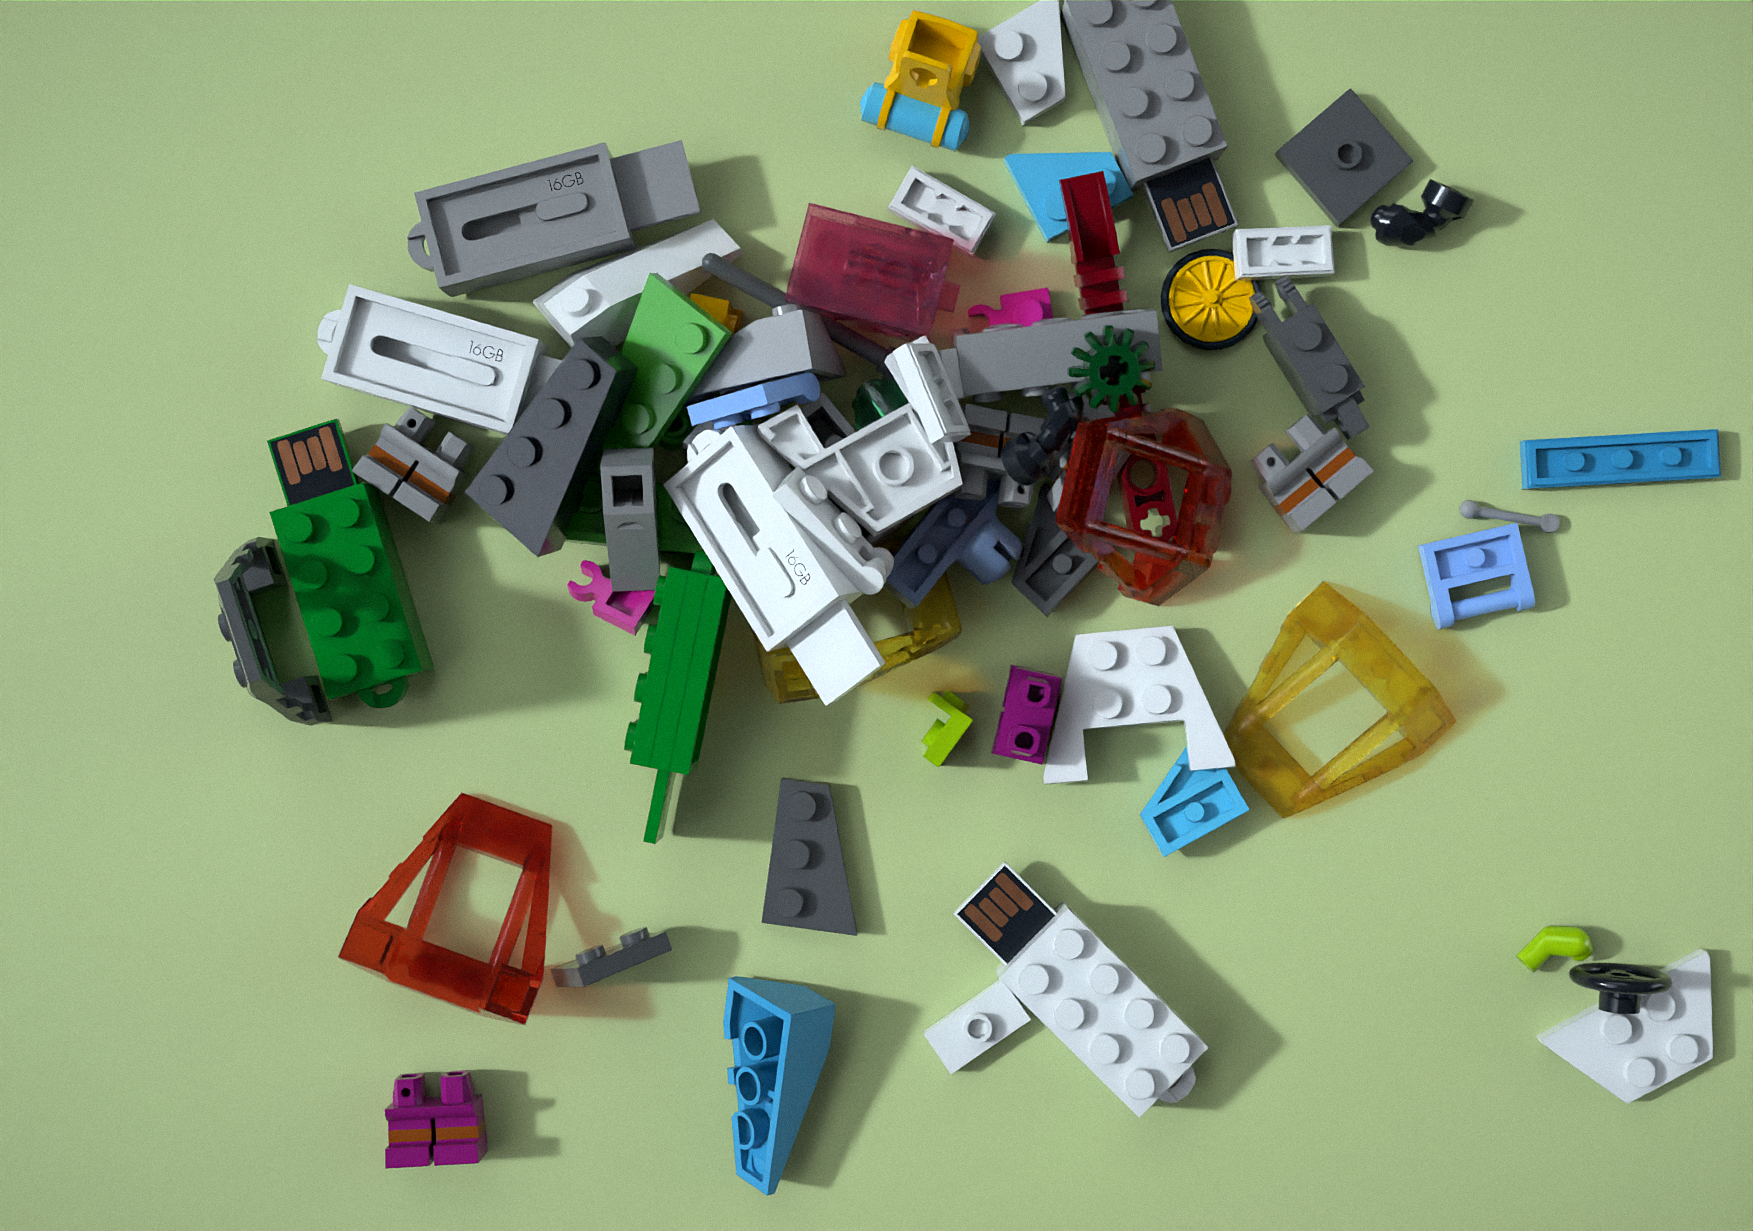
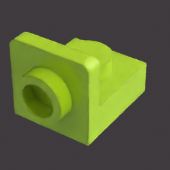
[921,689,973,768]

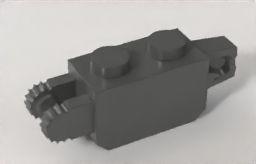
[1249,276,1370,440]

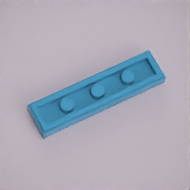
[1520,429,1721,489]

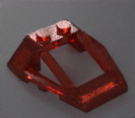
[1055,407,1232,607]
[338,792,553,1026]

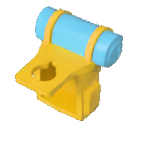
[860,10,981,152]

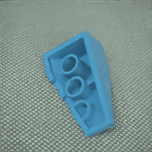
[723,976,836,1196]

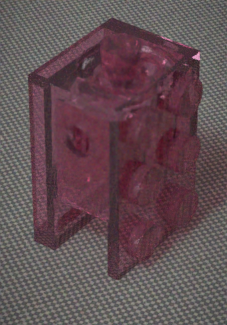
[785,203,961,342]

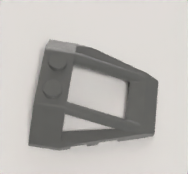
[214,537,333,726]

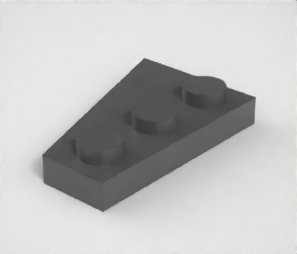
[761,777,858,936]

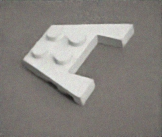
[757,335,963,537]
[1043,625,1235,785]

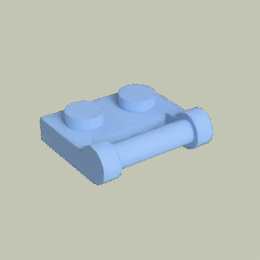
[687,372,821,430]
[1418,523,1535,630]

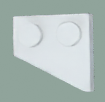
[978,0,1066,126]

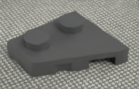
[1011,482,1114,618]
[550,927,672,987]

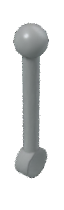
[1459,500,1560,533]

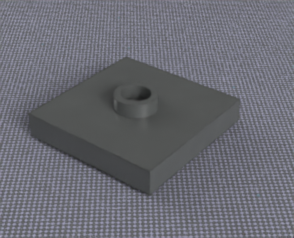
[1274,88,1413,227]

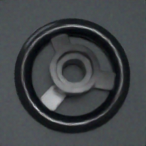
[1569,963,1673,1014]

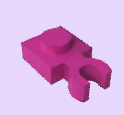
[968,287,1053,333]
[567,560,655,636]

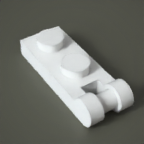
[771,466,894,595]

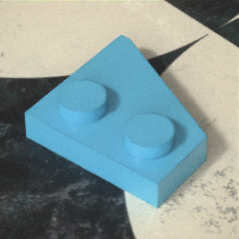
[1004,152,1134,243]
[1139,746,1250,858]

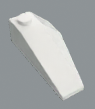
[533,219,743,348]

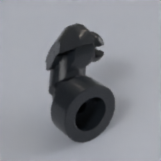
[1370,179,1474,246]
[1002,385,1084,486]

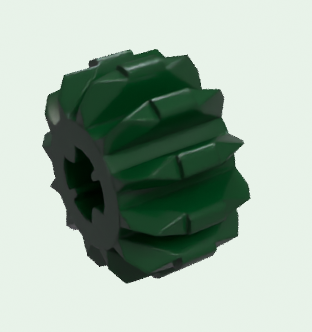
[1067,325,1155,412]

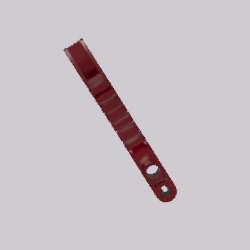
[1059,171,1177,545]

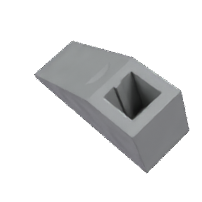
[600,447,661,592]

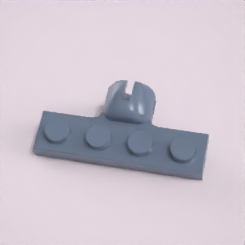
[883,479,1023,609]

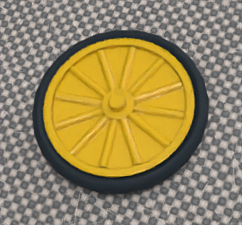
[1160,249,1262,350]

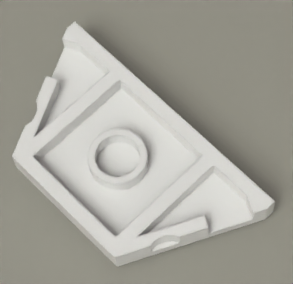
[1536,948,1713,1104]

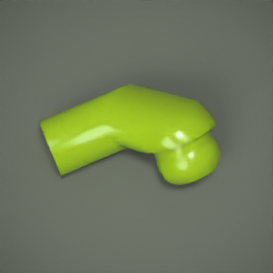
[1516,925,1593,973]

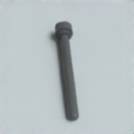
[702,253,901,389]

